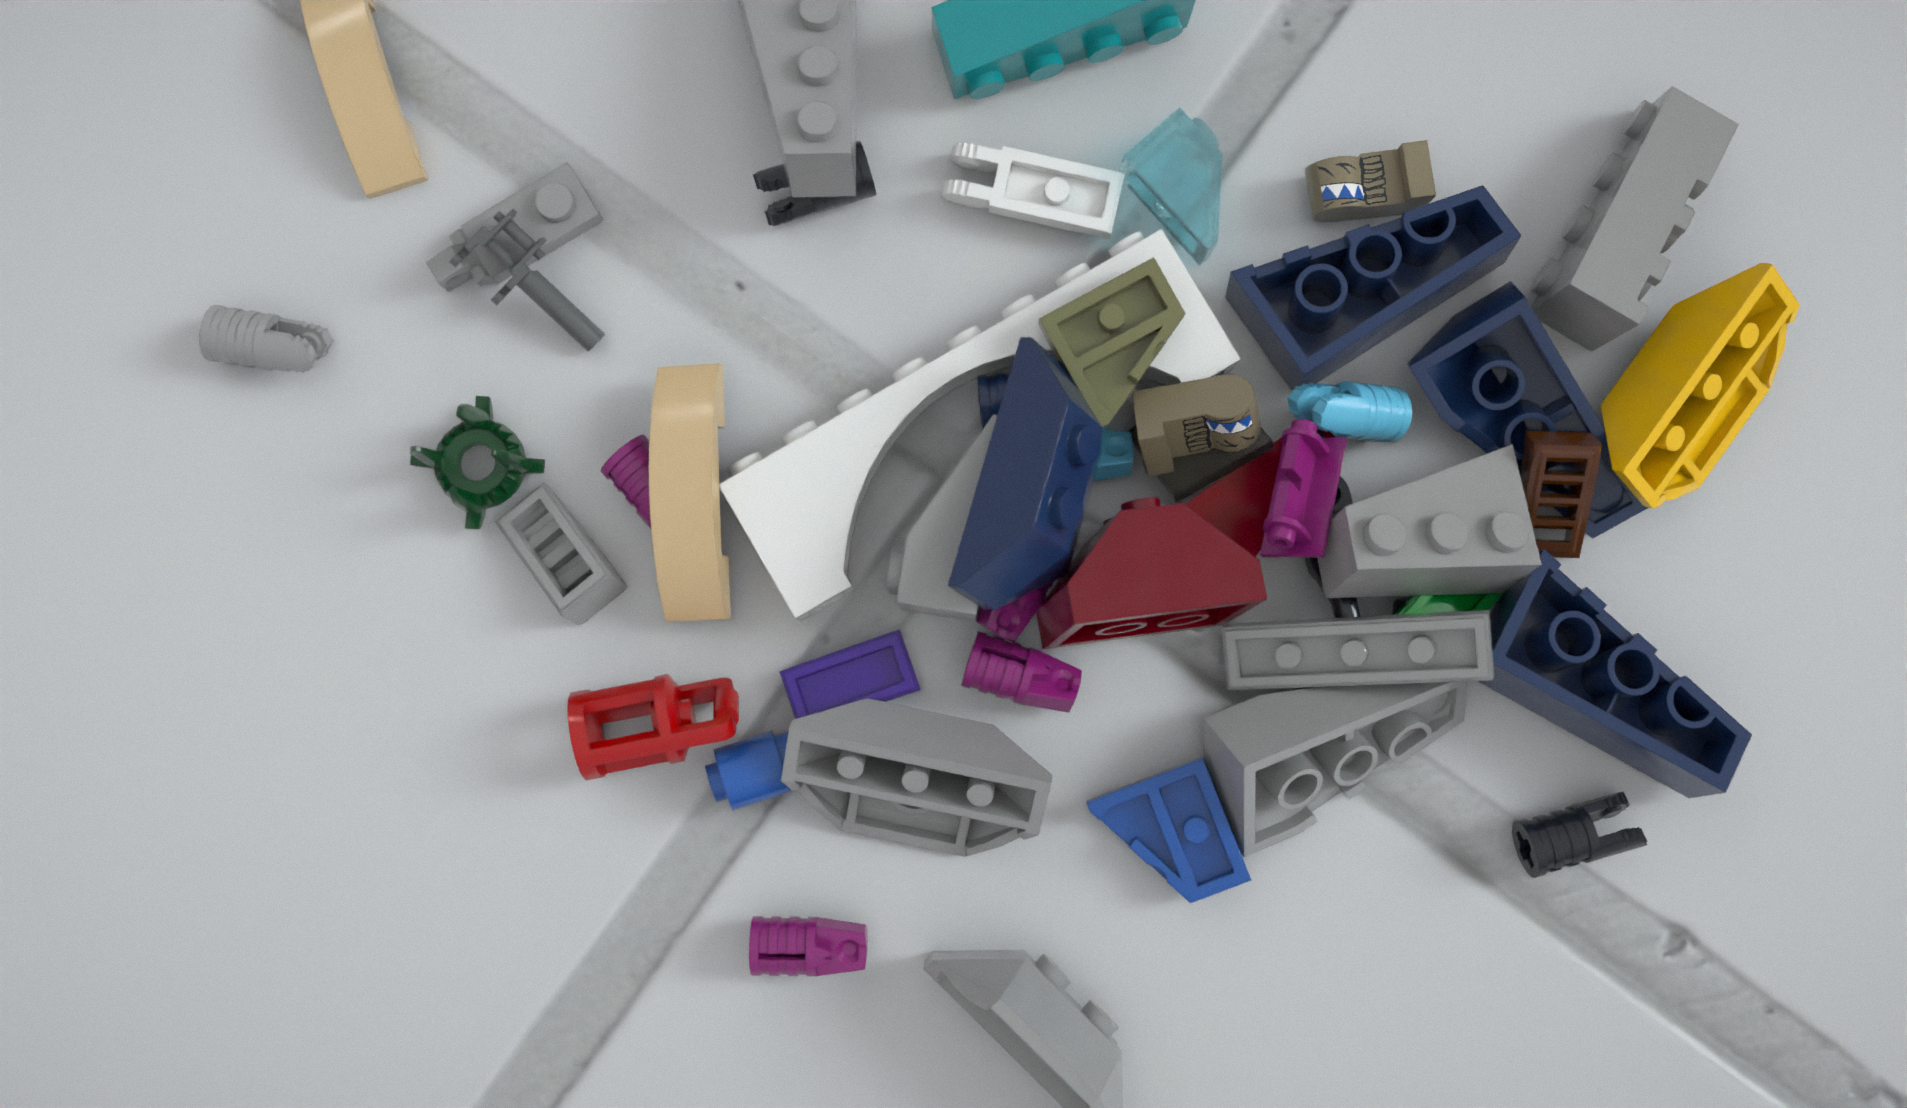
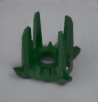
[410,396,545,529]

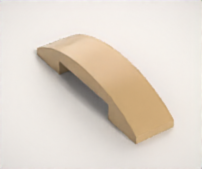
[300,0,428,199]
[649,363,731,622]

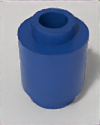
[705,730,792,811]

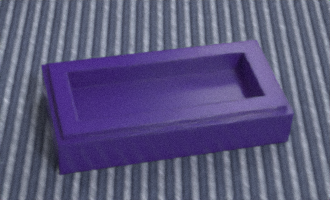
[779,629,921,719]

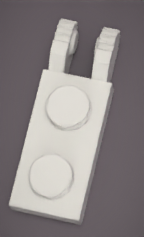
[941,142,1125,239]

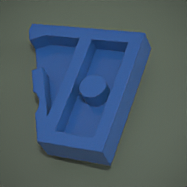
[1086,757,1251,903]

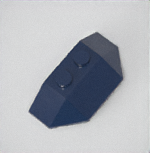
[948,337,1103,611]

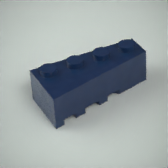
[1225,185,1522,391]
[1478,549,1752,798]

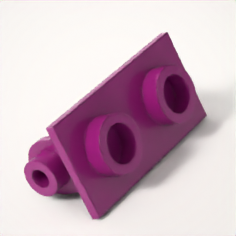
[1260,419,1347,557]

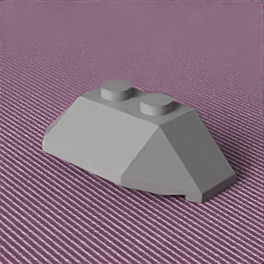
[781,698,1052,857]
[923,950,1123,1108]

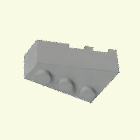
[1317,444,1542,598]

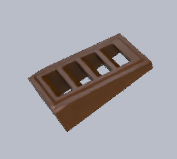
[1521,431,1602,558]

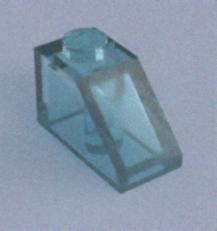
[1118,107,1222,266]

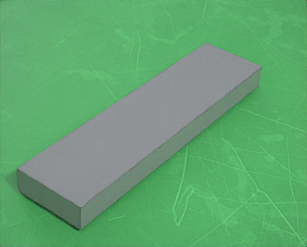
[1221,610,1494,690]

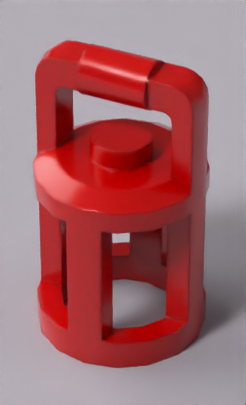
[567,674,739,781]

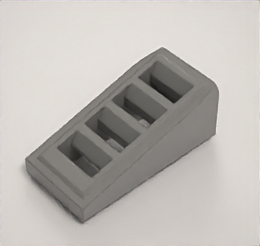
[495,483,627,625]

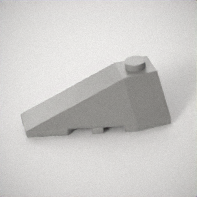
[1203,681,1468,857]

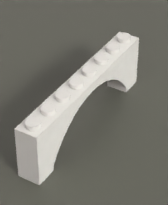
[719,229,1241,622]

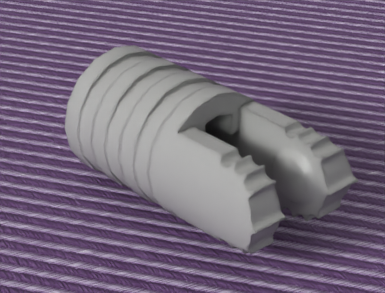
[199,305,334,373]

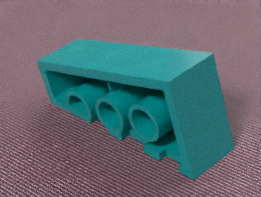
[931,0,1196,99]

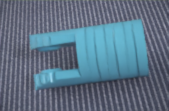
[1286,381,1412,443]

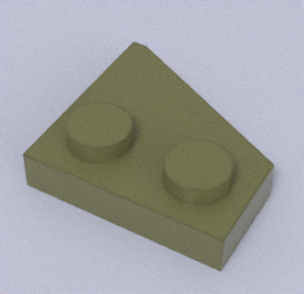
[1038,257,1186,429]

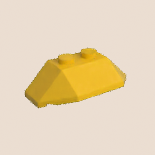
[1600,263,1800,509]

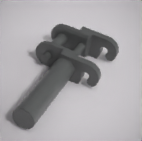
[449,209,605,352]

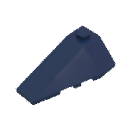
[1407,281,1648,539]

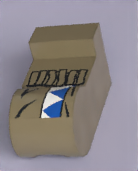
[1305,140,1436,222]
[1132,375,1261,476]

